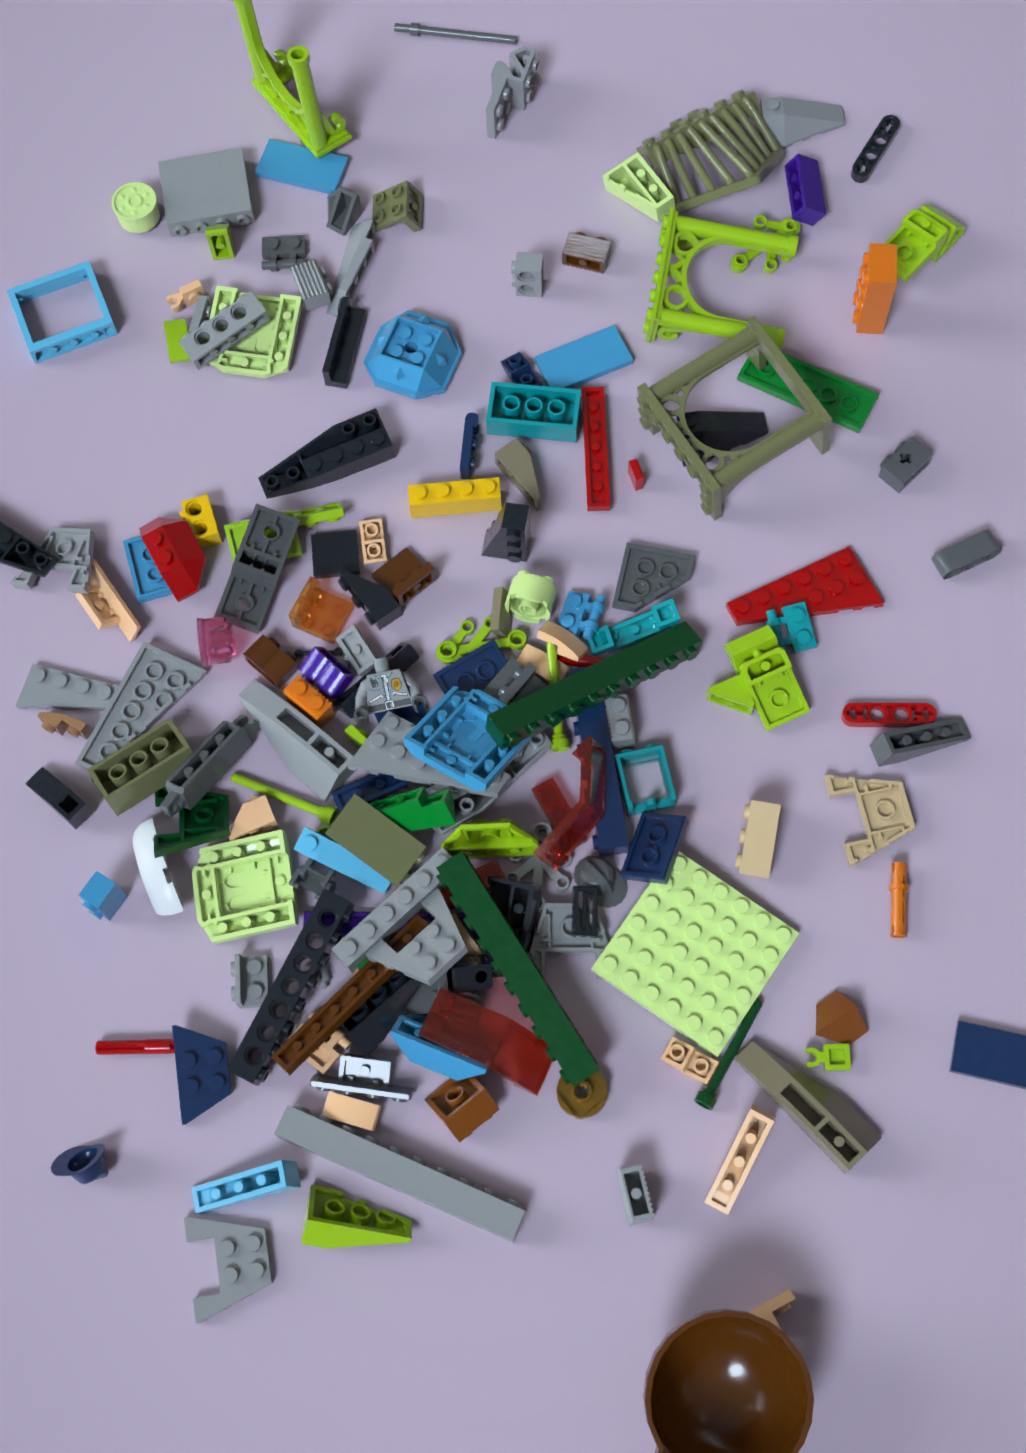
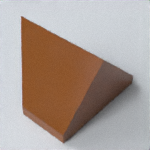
[816,990,868,1045]

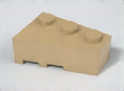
[735,800,781,879]

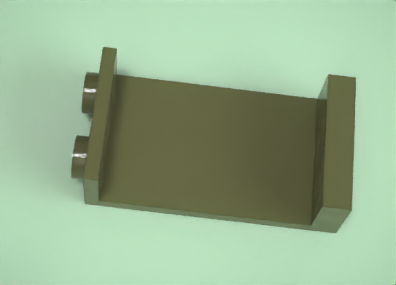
[325,794,426,887]

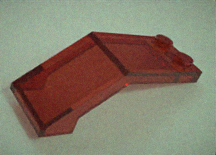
[533,735,606,871]
[419,987,553,1096]

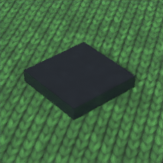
[311,530,360,579]

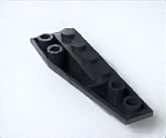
[258,408,396,499]
[0,522,59,578]

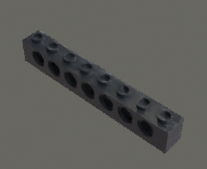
[227,888,355,1086]

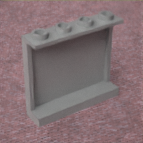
[158,147,255,237]

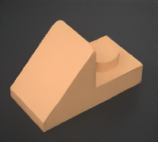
[749,1289,795,1332]

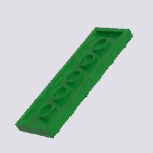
[737,352,879,433]

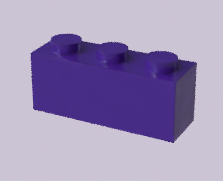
[784,154,826,226]

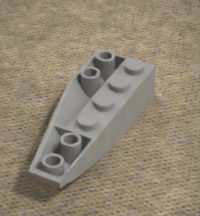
[238,679,354,802]
[426,730,553,836]

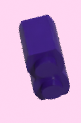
[299,646,355,699]

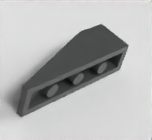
[869,717,971,767]

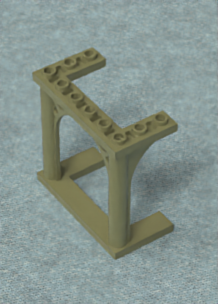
[636,316,832,521]

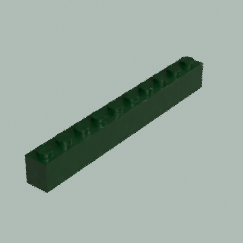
[485,621,702,750]
[436,851,602,1087]

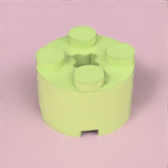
[505,570,557,624]

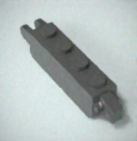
[160,715,259,817]

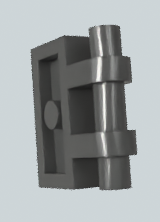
[262,235,306,272]

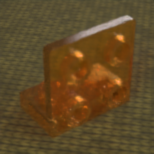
[289,576,354,644]

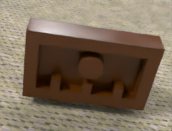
[372,548,436,607]

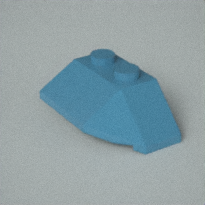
[390,1014,495,1081]

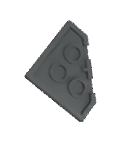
[612,542,695,612]

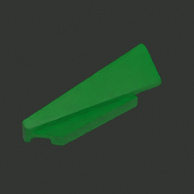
[369,787,456,832]

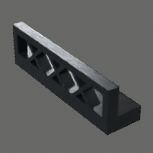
[322,297,367,389]

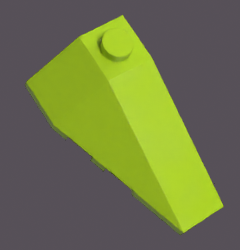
[301,1184,412,1248]

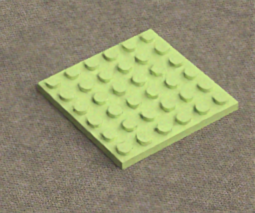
[591,851,799,1058]

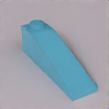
[294,827,391,894]
[192,1160,301,1214]

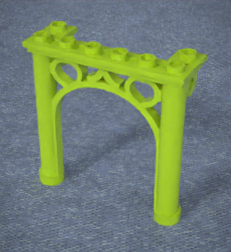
[232,0,352,159]
[643,207,799,351]

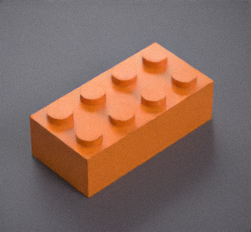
[852,243,897,334]

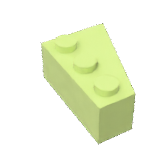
[603,152,676,223]

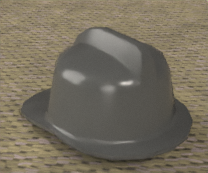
[573,856,627,908]

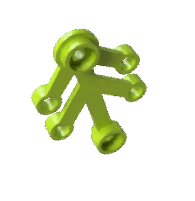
[730,215,801,274]
[436,617,527,664]

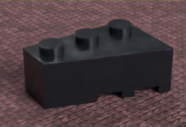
[481,502,531,563]
[487,876,543,953]

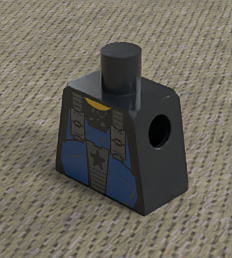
[448,954,504,993]

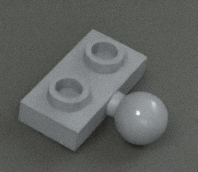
[335,625,378,677]

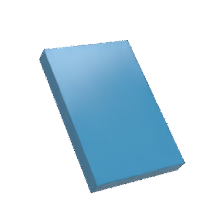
[123,536,173,604]

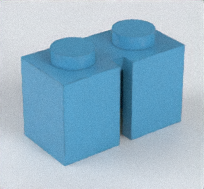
[79,871,127,921]

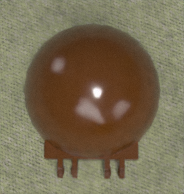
[643,1308,814,1453]

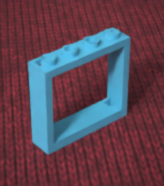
[7,261,118,364]

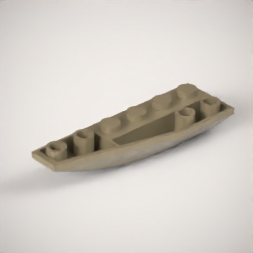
[734,1041,882,1174]

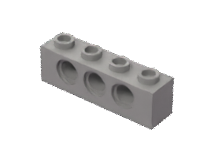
[179,291,270,370]

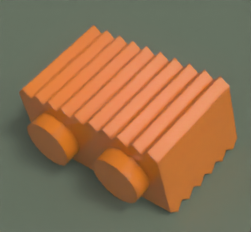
[283,675,335,729]

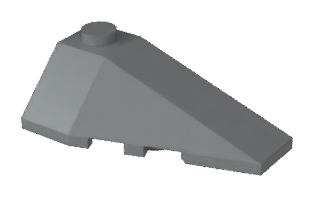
[759,97,845,150]

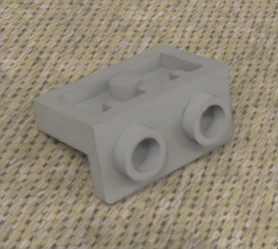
[230,954,269,1008]

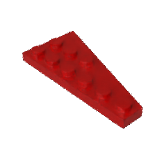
[726,547,884,626]

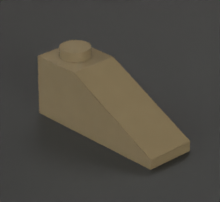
[495,438,541,511]

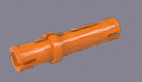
[889,862,909,938]

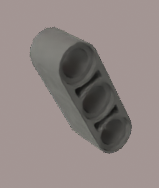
[931,530,1002,580]

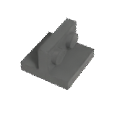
[483,657,548,705]

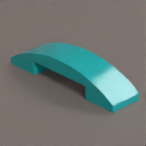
[588,598,681,655]

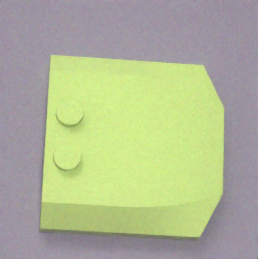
[204,286,303,378]
[192,829,299,944]

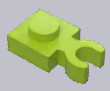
[805,1044,851,1072]

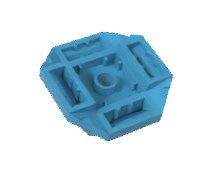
[363,310,462,400]

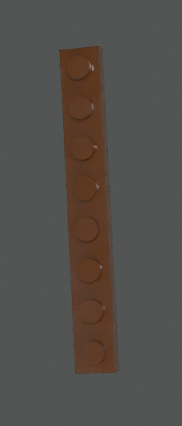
[271,914,429,1076]

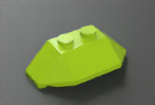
[440,818,542,859]

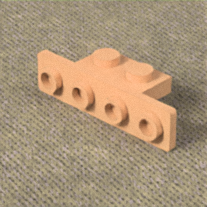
[75,559,141,642]

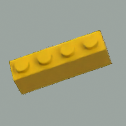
[408,477,502,518]

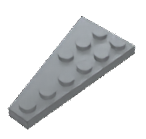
[75,642,207,770]
[347,711,511,798]

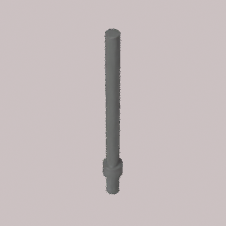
[394,22,517,45]

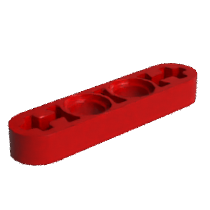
[841,703,937,727]

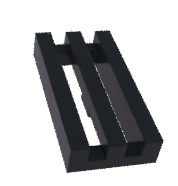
[571,886,599,938]

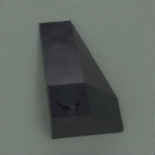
[675,411,768,467]
[339,971,422,1057]

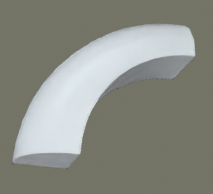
[132,818,184,916]

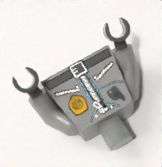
[354,657,428,724]

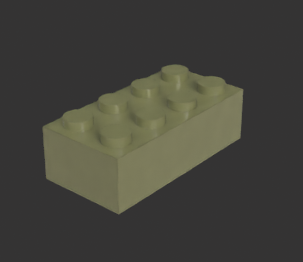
[87,718,193,816]

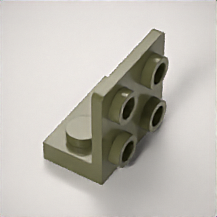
[372,180,422,232]

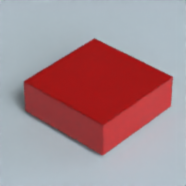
[628,459,644,491]

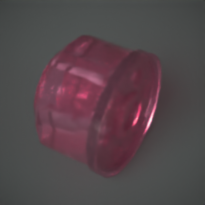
[197,617,236,667]

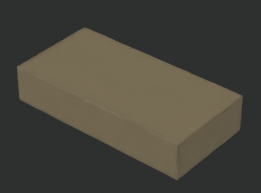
[490,587,512,639]

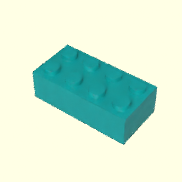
[486,382,581,443]

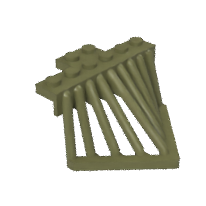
[636,89,785,212]

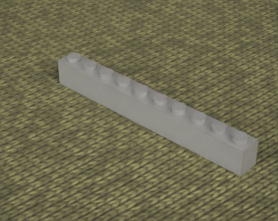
[274,1104,526,1243]

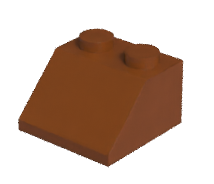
[424,1077,499,1143]

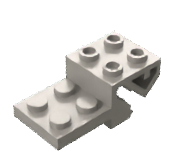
[486,46,539,139]

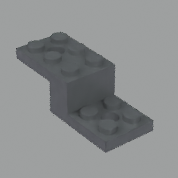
[214,503,300,634]

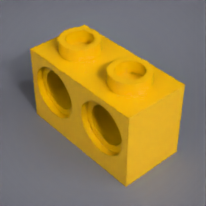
[179,494,222,549]

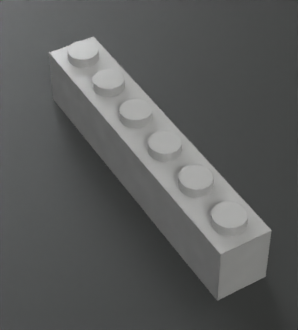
[331,847,452,974]

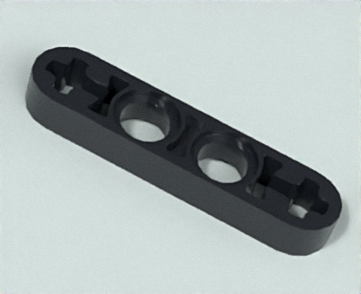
[851,115,900,183]

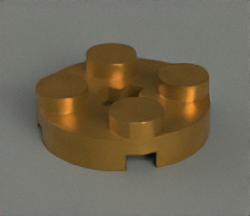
[556,1071,607,1119]

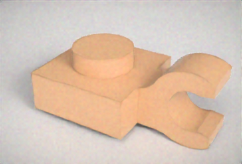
[166,279,205,313]

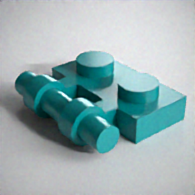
[766,601,818,655]

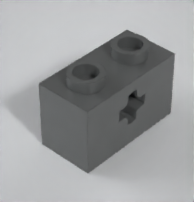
[878,437,933,493]

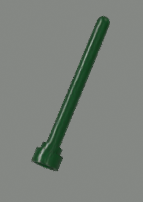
[694,999,762,1111]

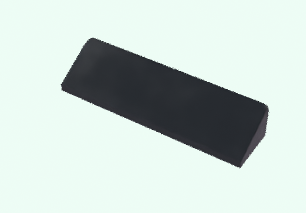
[334,643,419,719]

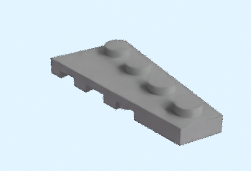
[16,664,118,711]

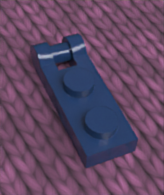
[460,412,480,479]

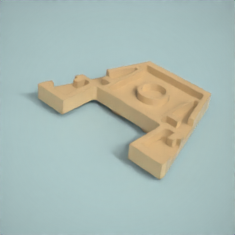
[824,775,916,867]

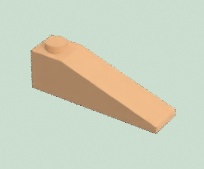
[705,1104,776,1215]

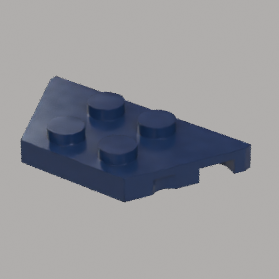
[172,1025,232,1125]

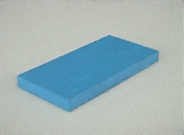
[255,139,349,194]
[534,325,633,389]

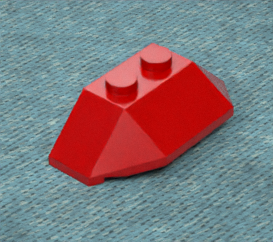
[139,517,207,603]

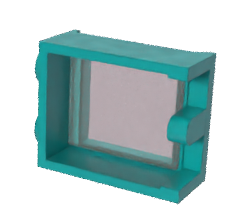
[615,744,676,816]

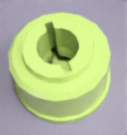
[111,182,160,233]

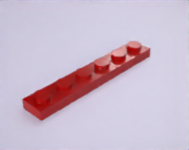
[581,387,610,511]

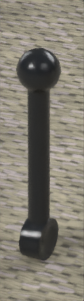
[294,647,343,658]

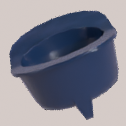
[51,1144,108,1184]

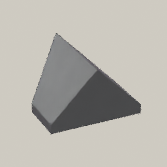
[326,186,362,236]

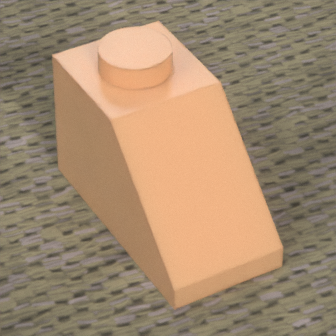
[229,795,279,841]

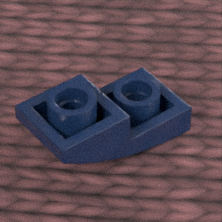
[501,352,543,386]

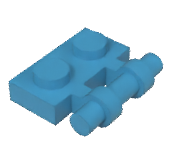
[557,591,606,640]

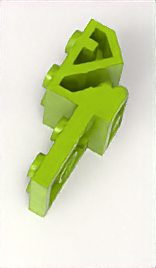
[884,204,965,283]
[723,625,810,731]

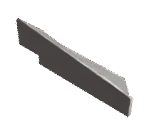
[326,219,375,317]

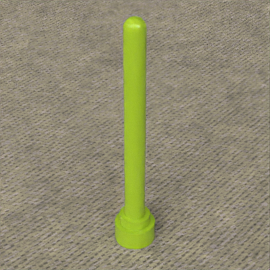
[546,642,570,752]
[231,773,338,826]

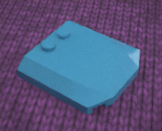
[404,686,533,791]

